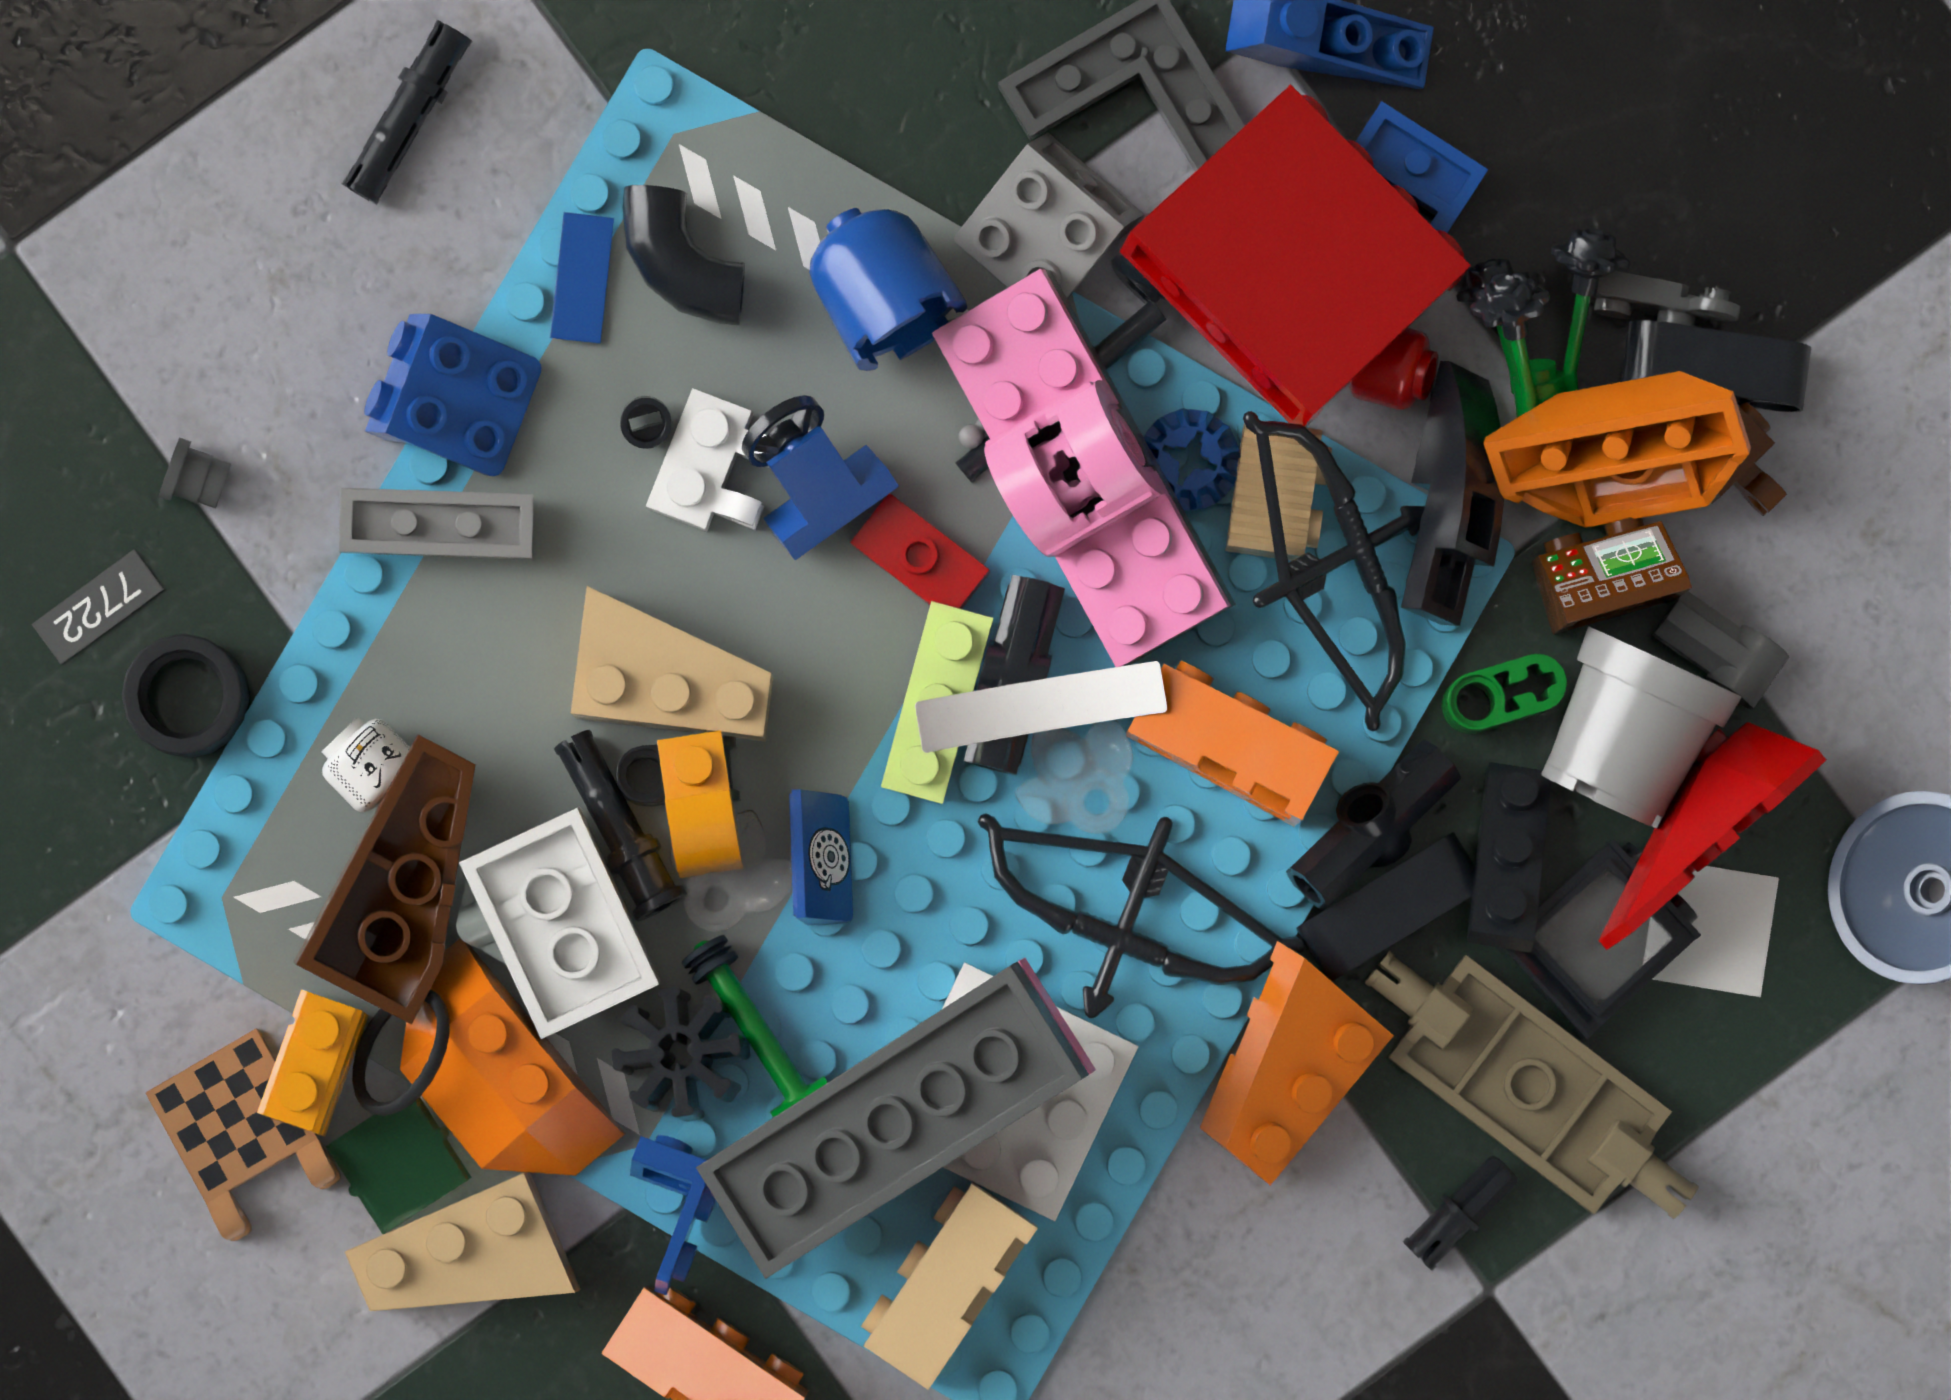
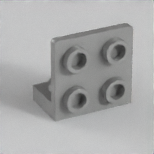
[954,133,1143,299]

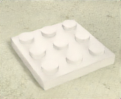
[942,963,1139,1221]

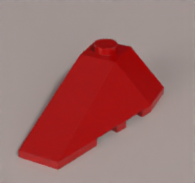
[1598,722,1827,950]

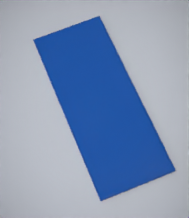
[550,212,614,344]

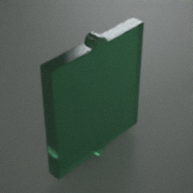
[326,1097,472,1234]

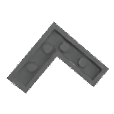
[998,0,1245,171]

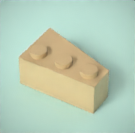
[571,586,773,742]
[345,1172,581,1311]
[861,1182,1038,1390]

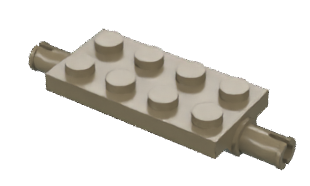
[1364,950,1699,1219]

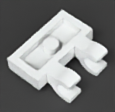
[646,388,770,532]

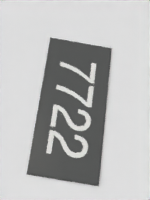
[31,549,164,665]

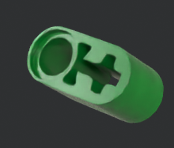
[1442,654,1567,734]

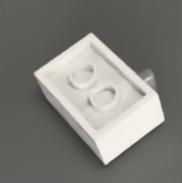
[456,806,661,1039]

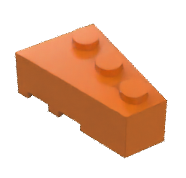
[1200,941,1394,1186]

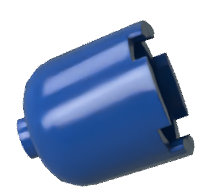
[809,208,967,371]

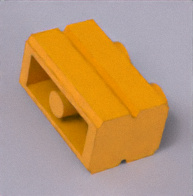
[257,990,369,1137]

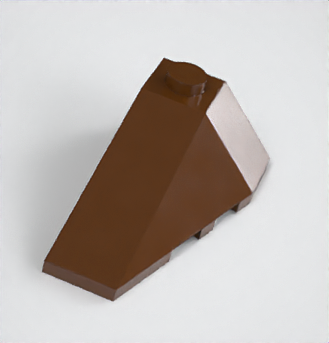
[294,734,476,1025]

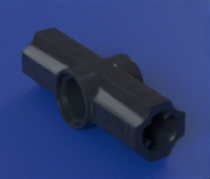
[964,575,1065,775]
[1286,740,1461,911]

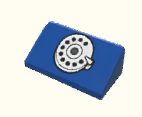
[789,789,853,925]

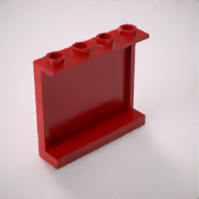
[1119,84,1471,428]

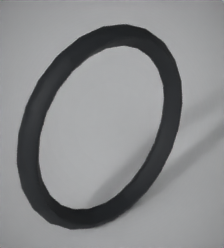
[352,989,450,1116]

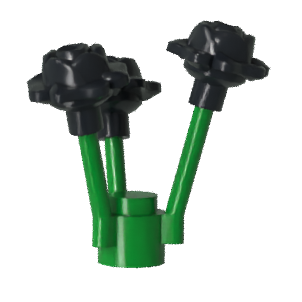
[1456,228,1630,418]

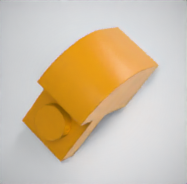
[657,730,743,878]

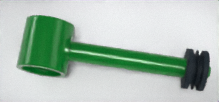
[681,935,828,1117]

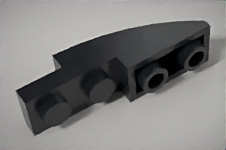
[1401,361,1504,626]

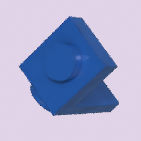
[630,1135,716,1295]

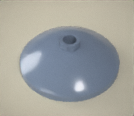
[1828,791,1951,985]

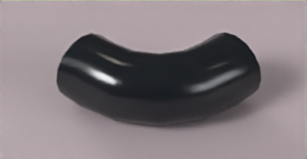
[622,185,745,325]

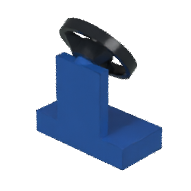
[741,395,899,560]

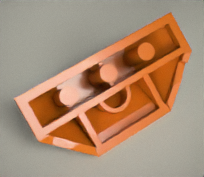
[1483,371,1751,528]
[400,938,626,1176]

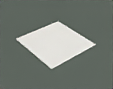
[1642,866,1779,997]

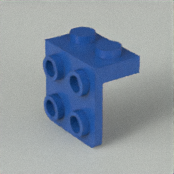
[364,314,541,476]

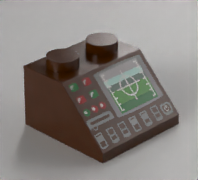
[1531,517,1692,635]

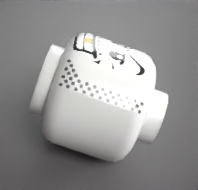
[321,717,410,813]

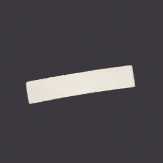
[915,661,1167,753]

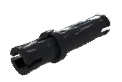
[341,20,472,205]

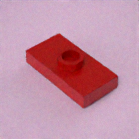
[850,493,991,609]

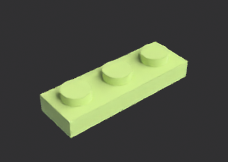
[881,601,994,804]

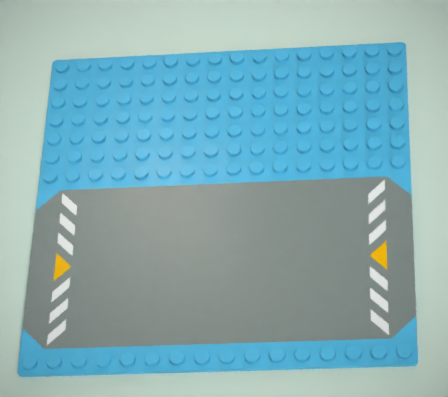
[130,49,1515,1400]

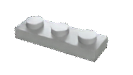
[339,488,534,559]

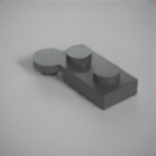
[1590,271,1741,327]

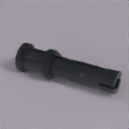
[554,730,687,922]

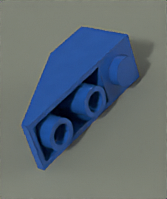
[1225,0,1434,89]

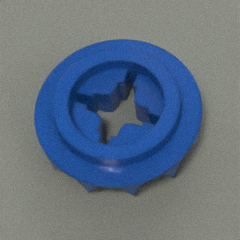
[1144,408,1240,511]

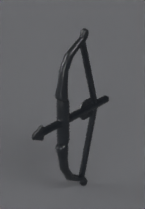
[1243,411,1425,732]
[978,814,1306,1018]

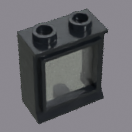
[1496,840,1701,1040]

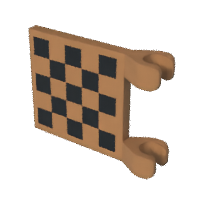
[145,1028,341,1241]

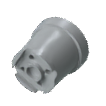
[1541,626,1742,829]

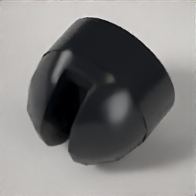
[620,396,671,449]

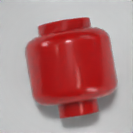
[1349,328,1439,410]

